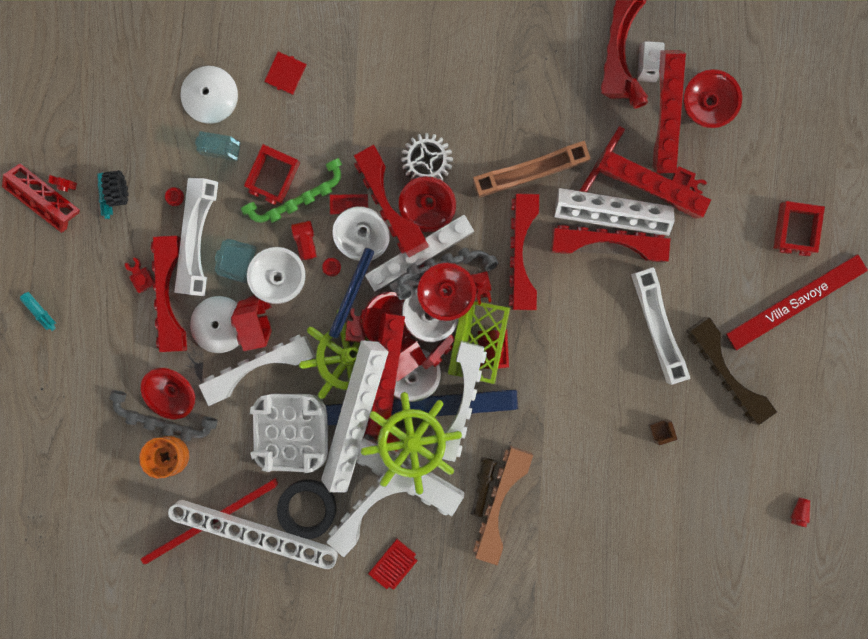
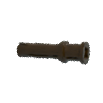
[471,457,498,517]

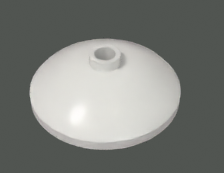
[180,66,238,124]
[333,207,390,261]
[247,247,305,304]
[402,288,459,342]
[190,296,239,353]
[394,349,441,402]

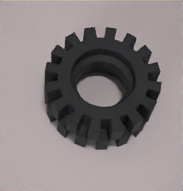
[101,170,129,207]

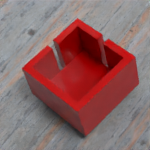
[231,297,272,351]

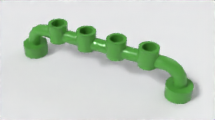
[240,158,342,223]

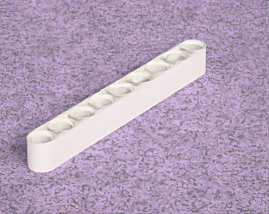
[168,500,338,569]

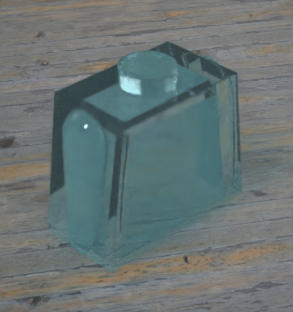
[195,131,241,161]
[214,239,257,283]

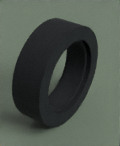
[277,479,336,540]

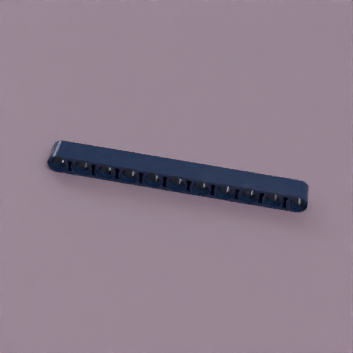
[325,390,518,426]

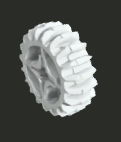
[401,133,453,181]

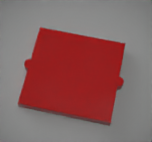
[264,51,307,95]

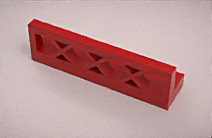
[2,164,80,233]

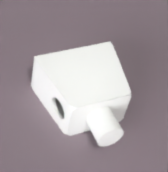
[637,42,665,82]

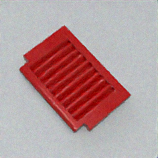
[368,538,418,590]

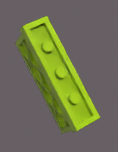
[448,301,510,384]

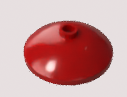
[683,69,742,128]
[398,176,456,232]
[417,263,476,321]
[362,291,412,344]
[140,368,195,420]

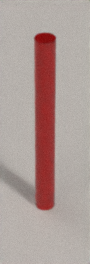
[579,126,625,192]

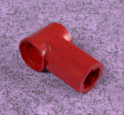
[291,221,317,261]

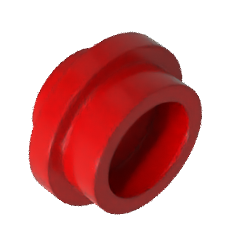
[165,187,184,206]
[322,258,341,277]

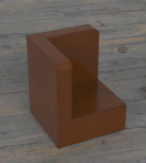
[649,419,678,445]

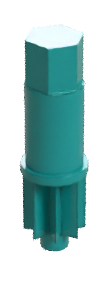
[97,173,113,219]
[20,292,56,331]

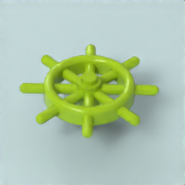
[299,309,369,399]
[361,392,462,495]

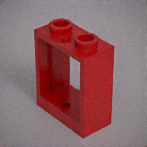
[244,144,301,205]
[773,201,825,257]

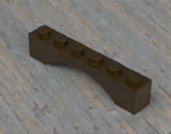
[686,317,777,426]

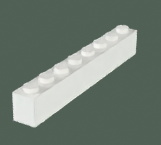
[321,340,388,492]

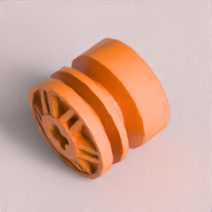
[139,436,189,479]

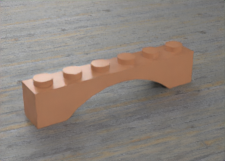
[473,141,591,199]
[473,446,533,566]

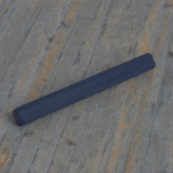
[329,248,374,338]

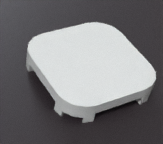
[250,394,328,473]

